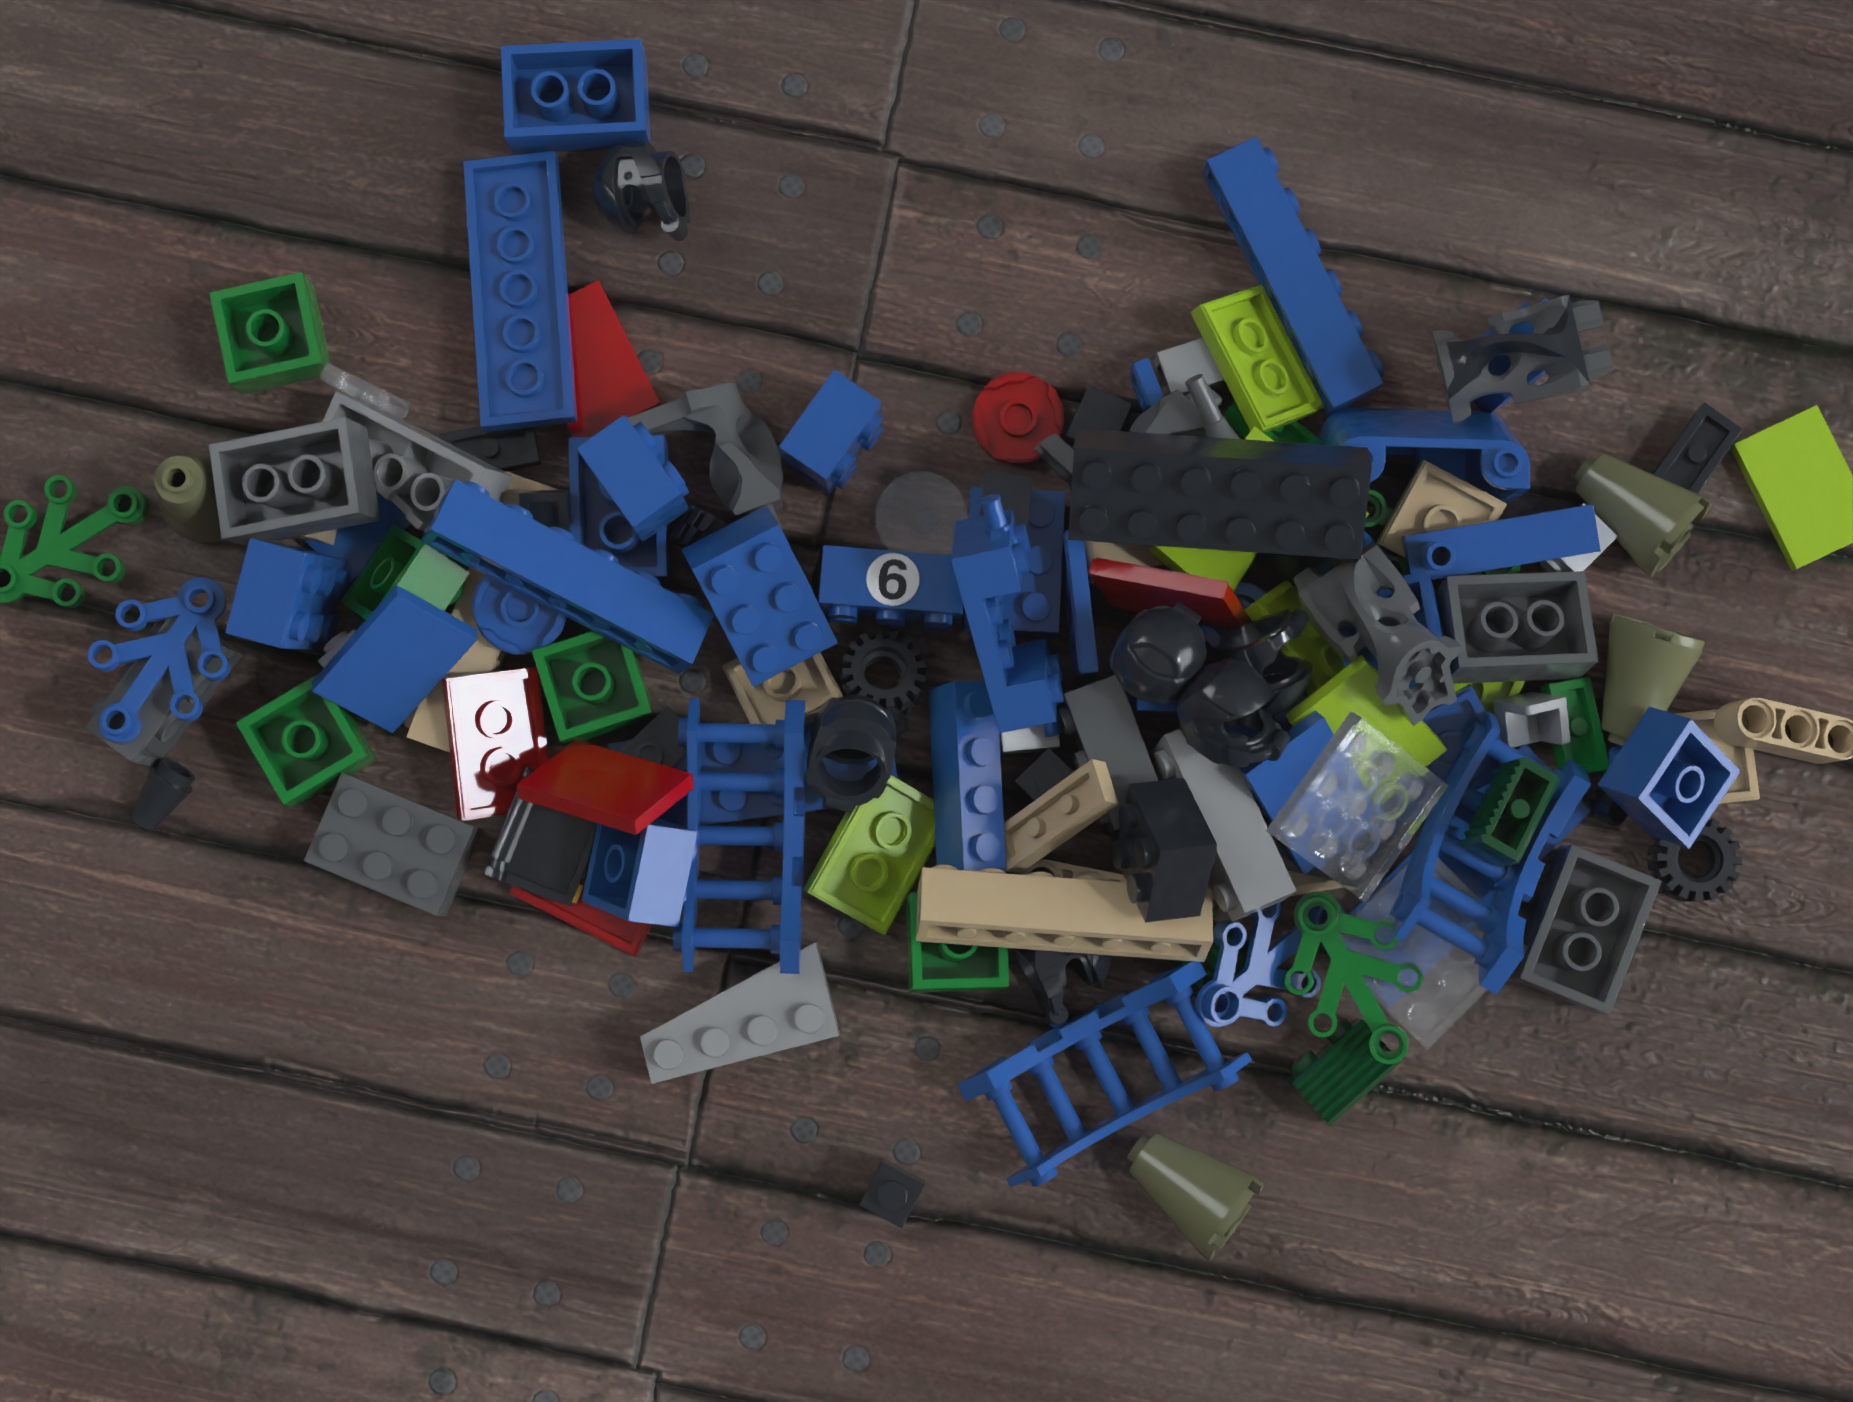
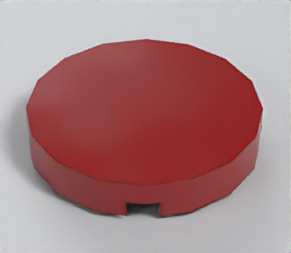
[972,372,1064,466]

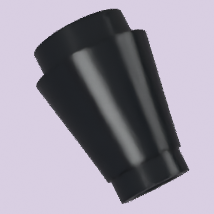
[130,758,195,831]

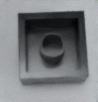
[1111,778,1217,923]

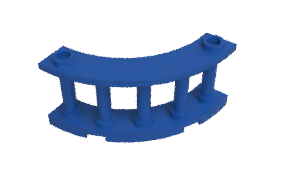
[673,698,806,974]
[1390,711,1591,995]
[957,961,1252,1187]

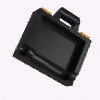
[484,767,597,907]

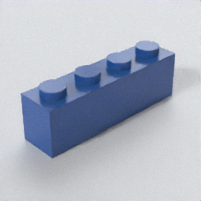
[928,681,1006,872]

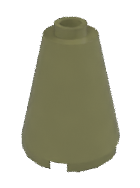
[154,451,226,544]
[1574,454,1712,577]
[1601,614,1705,746]
[1127,1133,1265,1261]

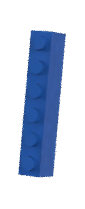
[1202,136,1384,417]
[421,479,715,674]

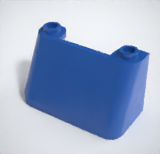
[1321,408,1530,506]

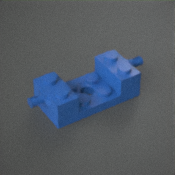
[951,494,1064,737]

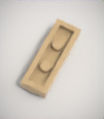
[1004,759,1119,874]

